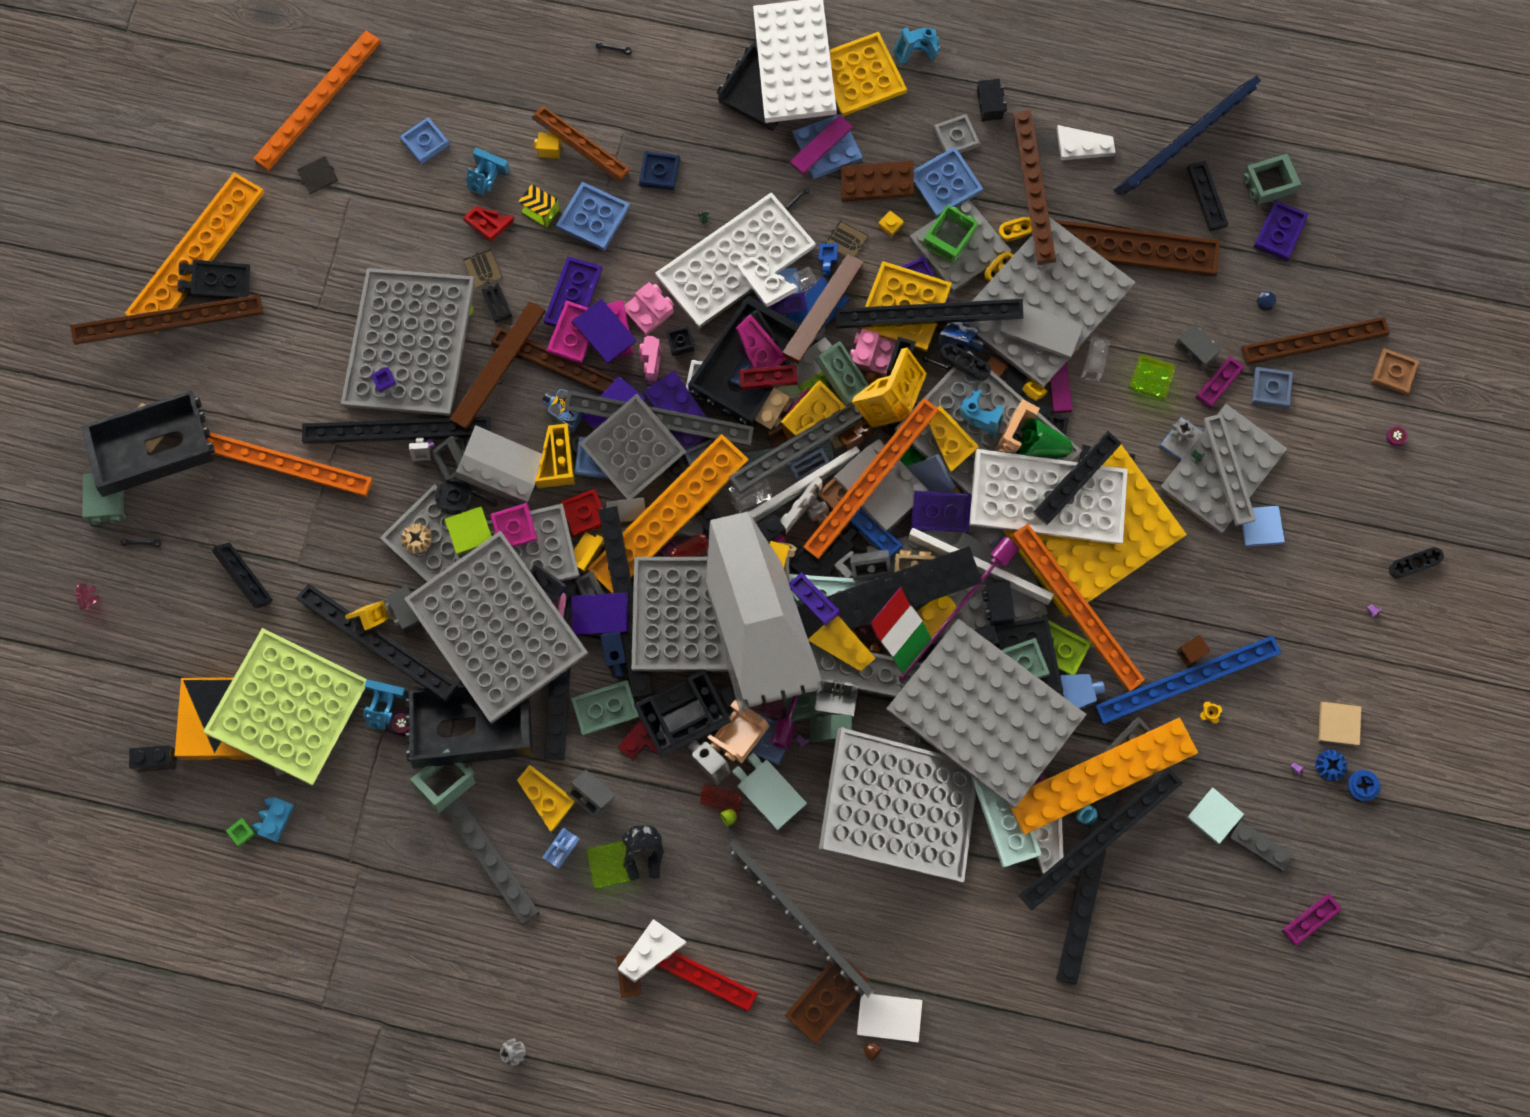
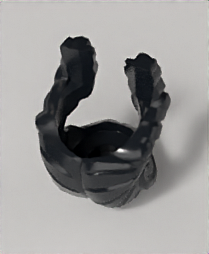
[622,825,664,881]

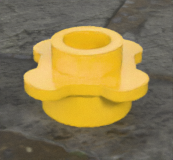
[1200,702,1222,724]

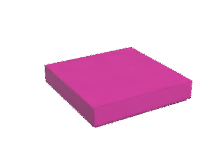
[490,503,538,548]

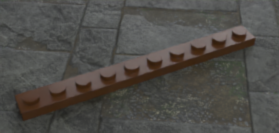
[1013,109,1056,265]
[70,294,264,345]

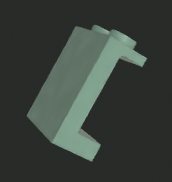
[82,473,127,525]

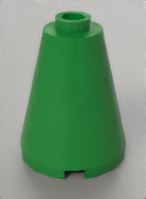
[1018,418,1073,457]

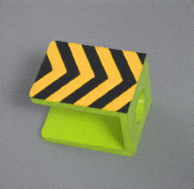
[519,185,560,228]

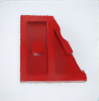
[463,206,514,242]

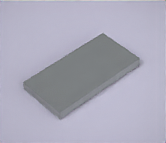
[1000,303,1084,359]

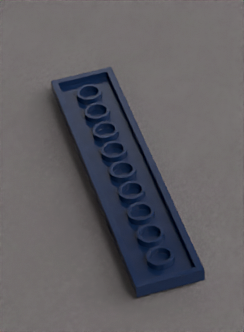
[1113,75,1261,195]

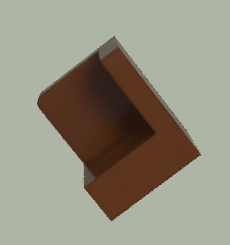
[767,424,795,449]
[1177,635,1210,667]

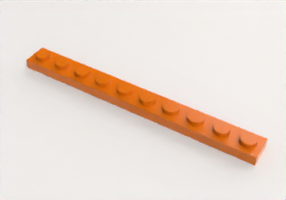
[253,31,381,171]
[803,398,939,559]
[208,432,373,497]
[1011,523,1145,692]

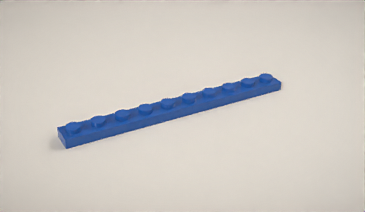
[1094,635,1281,725]

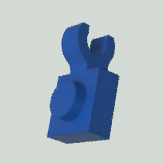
[818,243,839,277]

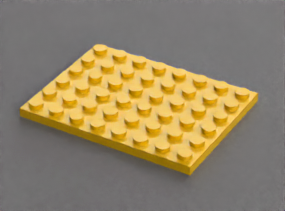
[1003,444,1187,618]

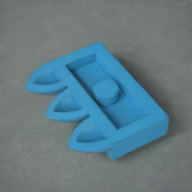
[252,797,294,842]

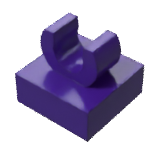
[371,367,397,393]

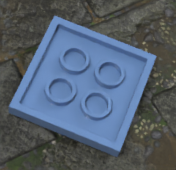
[792,114,863,179]
[914,147,983,218]
[556,182,630,251]

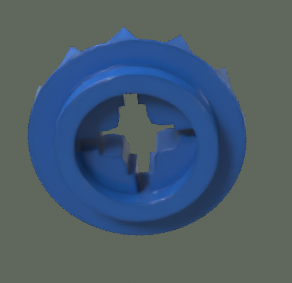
[1315,750,1348,781]
[1348,770,1380,802]

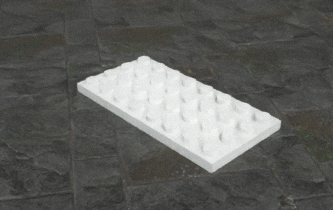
[753,0,837,123]
[655,193,816,329]
[969,449,1128,545]

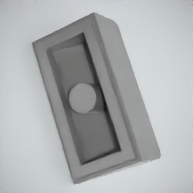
[606,498,646,523]

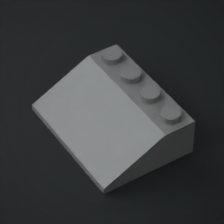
[454,425,542,505]
[834,439,929,532]

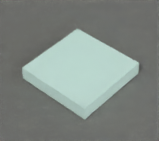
[1187,788,1244,844]

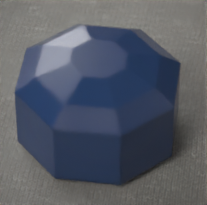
[1257,291,1277,310]

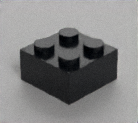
[666,326,695,357]

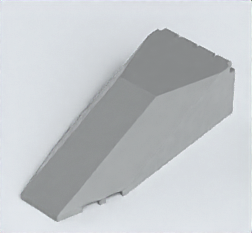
[706,512,822,714]

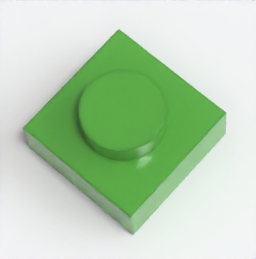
[226,818,256,847]

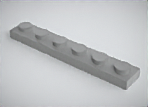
[1202,414,1256,526]

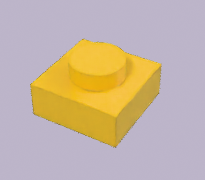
[878,211,904,237]
[1022,380,1047,401]

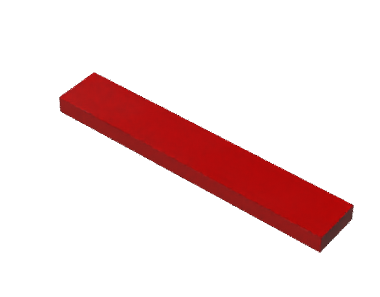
[656,952,757,1012]

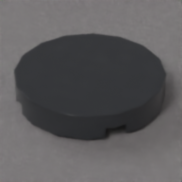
[435,479,473,515]

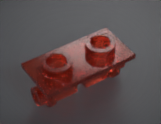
[667,533,709,557]
[700,785,743,812]

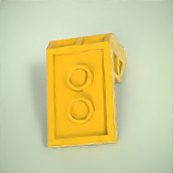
[852,348,927,428]

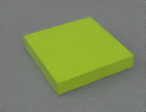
[445,507,492,556]

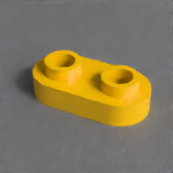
[998,217,1032,242]
[984,252,1014,282]

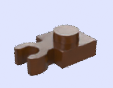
[838,422,874,450]

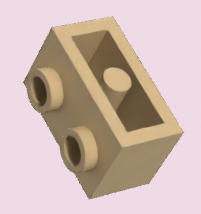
[755,388,793,430]
[895,550,935,572]

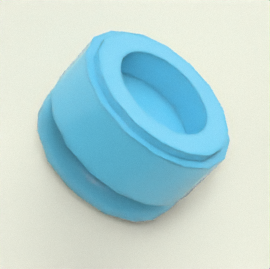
[1076,805,1098,825]

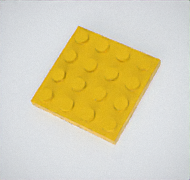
[829,32,907,117]
[857,261,952,352]

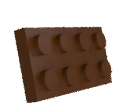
[841,161,914,202]
[785,956,869,1044]

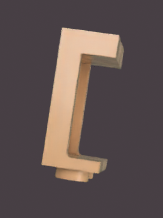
[995,400,1040,454]
[707,700,770,764]

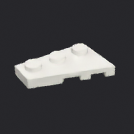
[1056,125,1115,160]
[737,257,798,307]
[780,476,822,534]
[1033,818,1063,874]
[618,919,687,982]

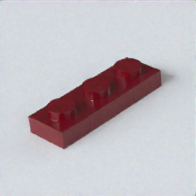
[740,364,798,390]

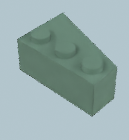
[810,714,852,746]

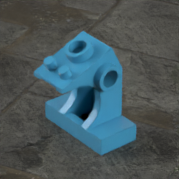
[893,28,940,65]
[466,147,510,196]
[960,389,1005,439]
[363,679,408,730]

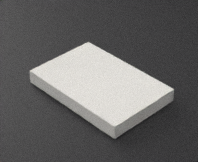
[857,994,922,1042]

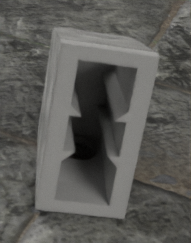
[688,740,732,785]

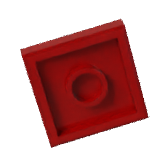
[560,489,603,538]

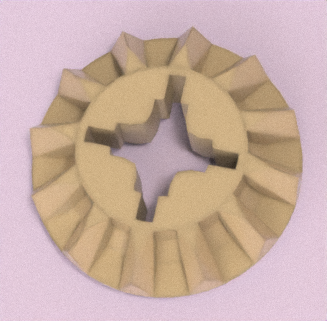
[401,523,432,554]

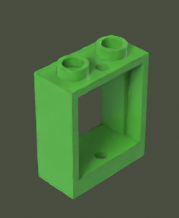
[923,205,979,264]

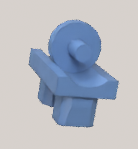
[542,827,580,869]

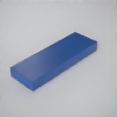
[850,507,903,559]

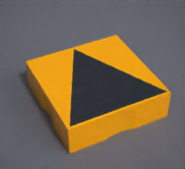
[175,678,258,760]

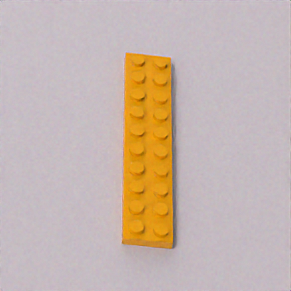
[125,172,265,334]
[587,434,749,594]
[1008,717,1198,835]

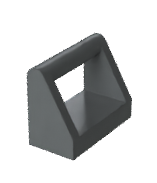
[431,436,466,482]

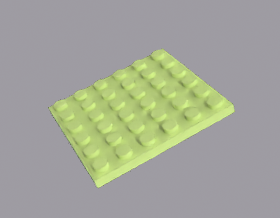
[203,628,367,786]

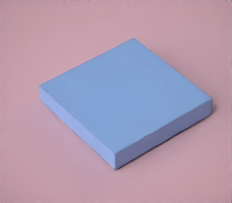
[1242,506,1285,547]

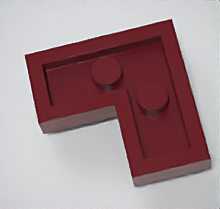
[618,720,660,761]

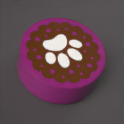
[1386,426,1407,446]
[391,713,409,734]

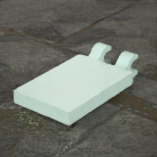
[733,753,807,831]

